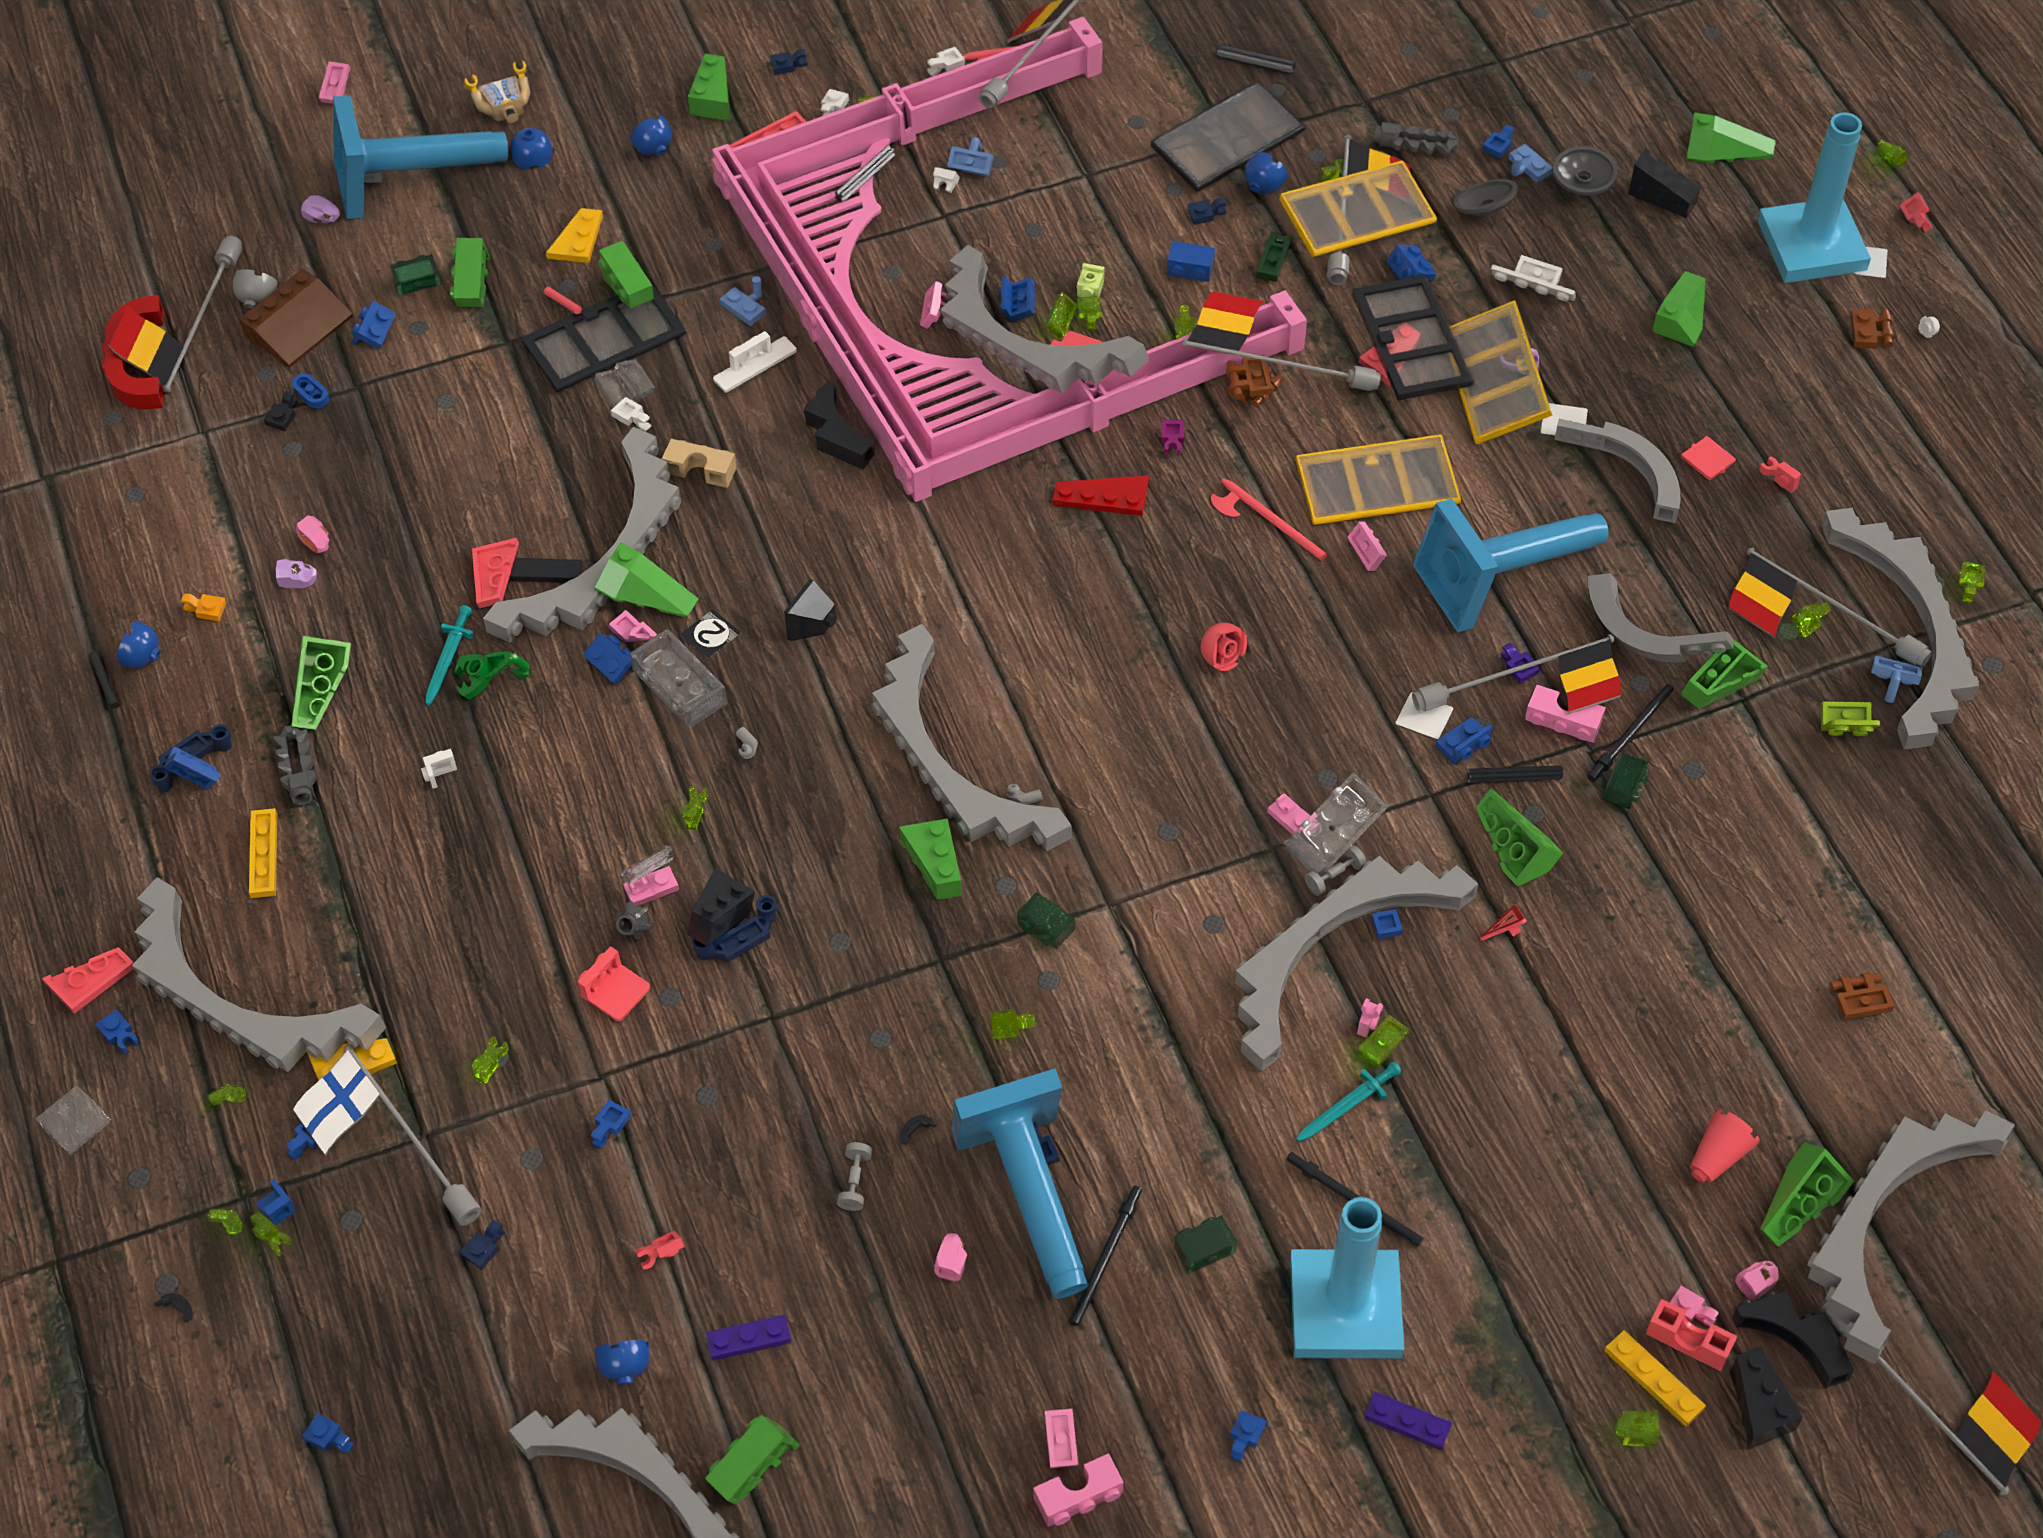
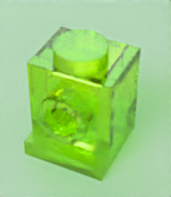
[1616,1410,1659,1447]

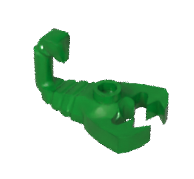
[455,651,530,700]

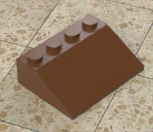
[239,268,353,367]

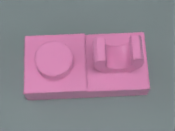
[319,62,350,104]
[920,281,948,329]
[1347,521,1387,571]
[1267,794,1319,840]
[623,866,679,906]
[1045,1409,1078,1468]

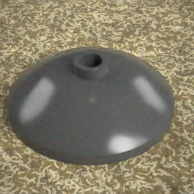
[1553,146,1618,196]
[1454,179,1518,216]

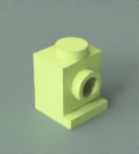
[1077,263,1104,301]

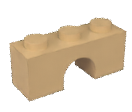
[662,439,737,488]

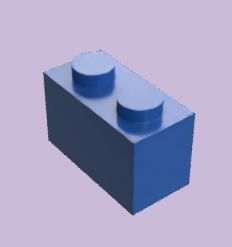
[1167,241,1215,282]

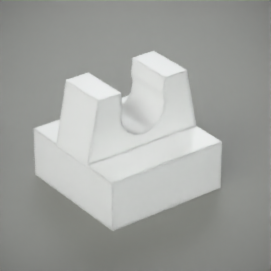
[933,167,959,193]

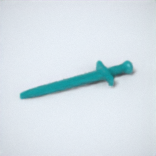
[426,605,473,706]
[1296,1062,1401,1142]

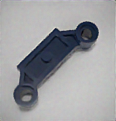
[149,724,232,792]
[692,895,777,962]

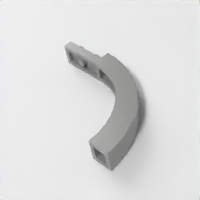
[1554,419,1680,523]
[1588,573,1733,663]

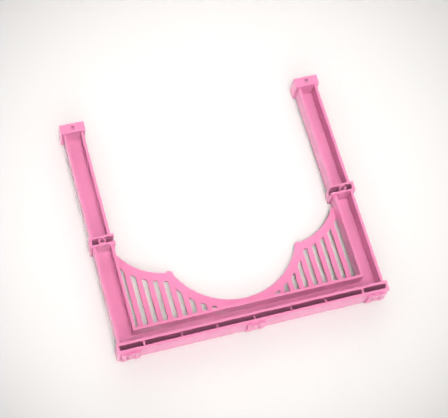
[711,17,1307,502]

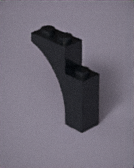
[804,380,875,470]
[1732,1292,1854,1389]

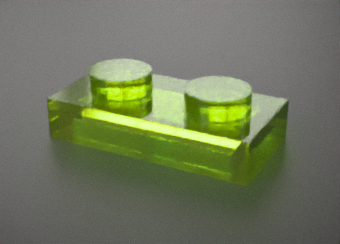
[1357,1015,1410,1068]

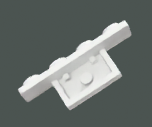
[1491,255,1575,302]
[713,331,797,393]

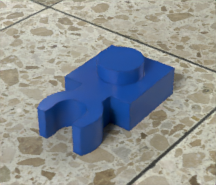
[95,1009,139,1054]

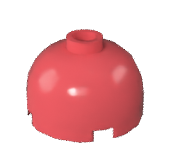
[1200,623,1247,671]

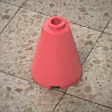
[1690,1109,1760,1183]

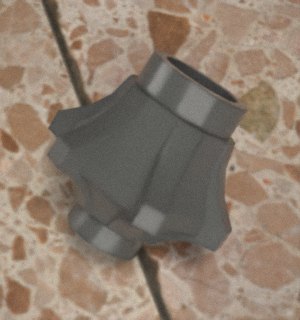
[616,901,653,940]

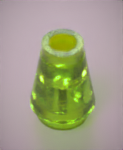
[1876,140,1908,167]

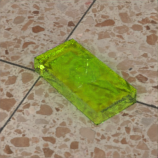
[1045,292,1078,339]

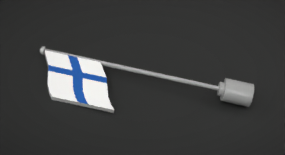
[293,1045,482,1226]

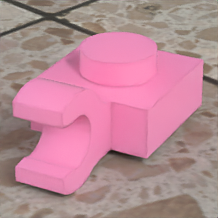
[1357,998,1383,1038]
[1670,1286,1719,1328]

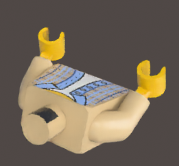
[464,61,530,123]

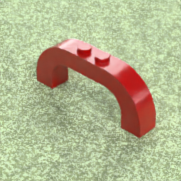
[101,295,164,409]

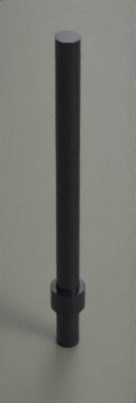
[1587,684,1674,782]
[1286,1152,1424,1247]
[1069,1186,1143,1326]

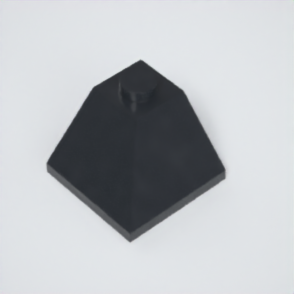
[784,579,837,641]

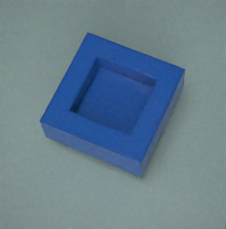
[1371,909,1403,940]

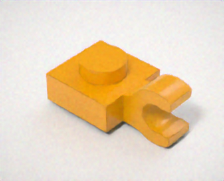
[181,594,227,622]

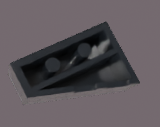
[687,868,755,946]

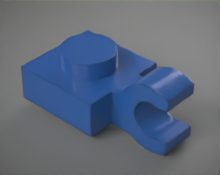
[1482,125,1514,159]
[591,1100,631,1149]
[286,1123,318,1160]
[1230,1410,1267,1461]
[302,1413,353,1454]

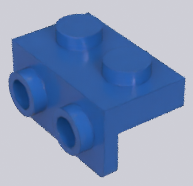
[1387,244,1437,289]
[999,277,1035,323]
[351,300,396,349]
[583,633,641,684]

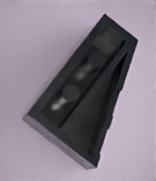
[1628,148,1701,218]
[1732,1346,1803,1450]

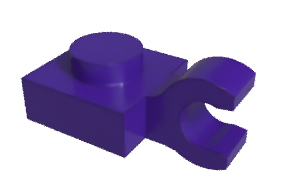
[1501,643,1540,684]

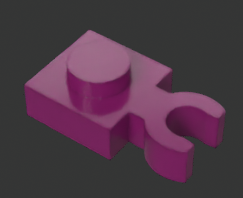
[1161,420,1184,456]

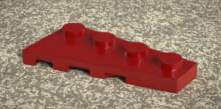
[1053,475,1149,516]

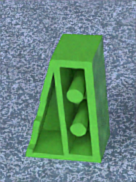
[688,54,730,121]
[450,238,490,307]
[598,240,654,309]
[1681,639,1768,709]
[899,819,962,900]
[705,1415,800,1505]

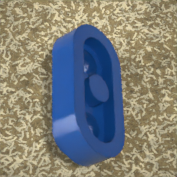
[292,373,329,408]

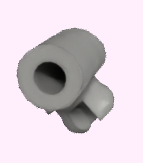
[736,727,758,759]
[1006,784,1043,805]

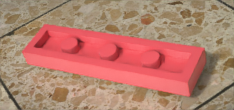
[729,111,807,149]

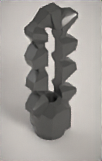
[1374,122,1458,157]
[273,725,317,805]

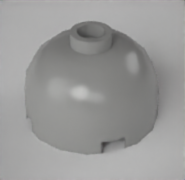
[232,269,278,309]

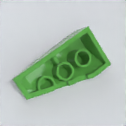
[1686,113,1775,164]
[1652,271,1706,347]
[594,542,699,618]
[291,636,351,731]
[1476,789,1563,886]
[1760,1142,1854,1247]

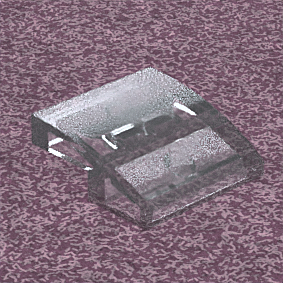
[594,359,656,408]
[620,846,673,884]
[35,1085,111,1155]

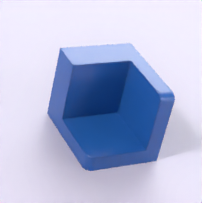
[257,1179,296,1227]

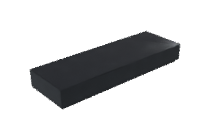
[510,558,582,583]

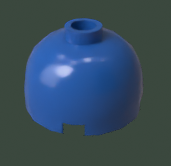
[629,116,672,156]
[510,128,553,170]
[1244,152,1288,194]
[116,620,161,668]
[594,1340,650,1385]

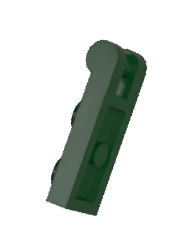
[1256,232,1293,282]

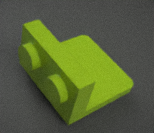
[1821,702,1880,736]

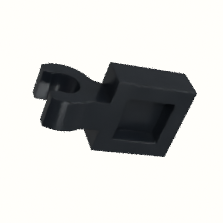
[263,391,298,431]

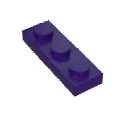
[706,1315,791,1361]
[1364,1391,1452,1450]

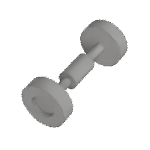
[1305,845,1366,896]
[837,1142,872,1211]

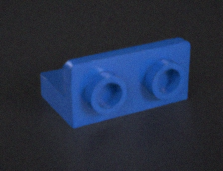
[1435,717,1493,765]
[163,747,221,790]

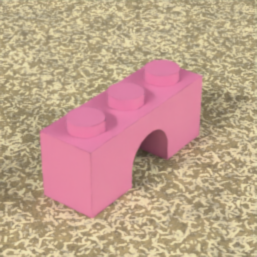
[1525,685,1606,743]
[1033,1453,1124,1527]

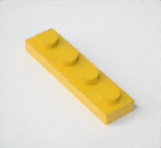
[249,808,277,898]
[1604,1330,1706,1427]

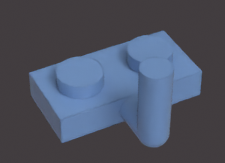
[947,137,993,177]
[1509,144,1553,183]
[719,276,766,326]
[1871,655,1923,703]

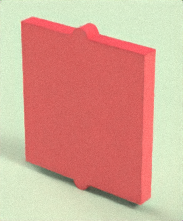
[1681,436,1736,481]

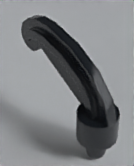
[900,1115,937,1144]
[154,1293,193,1322]

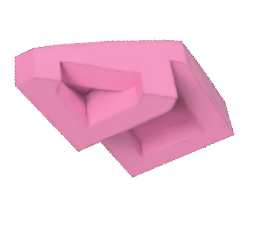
[609,610,657,642]

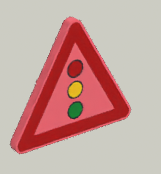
[1479,904,1527,941]

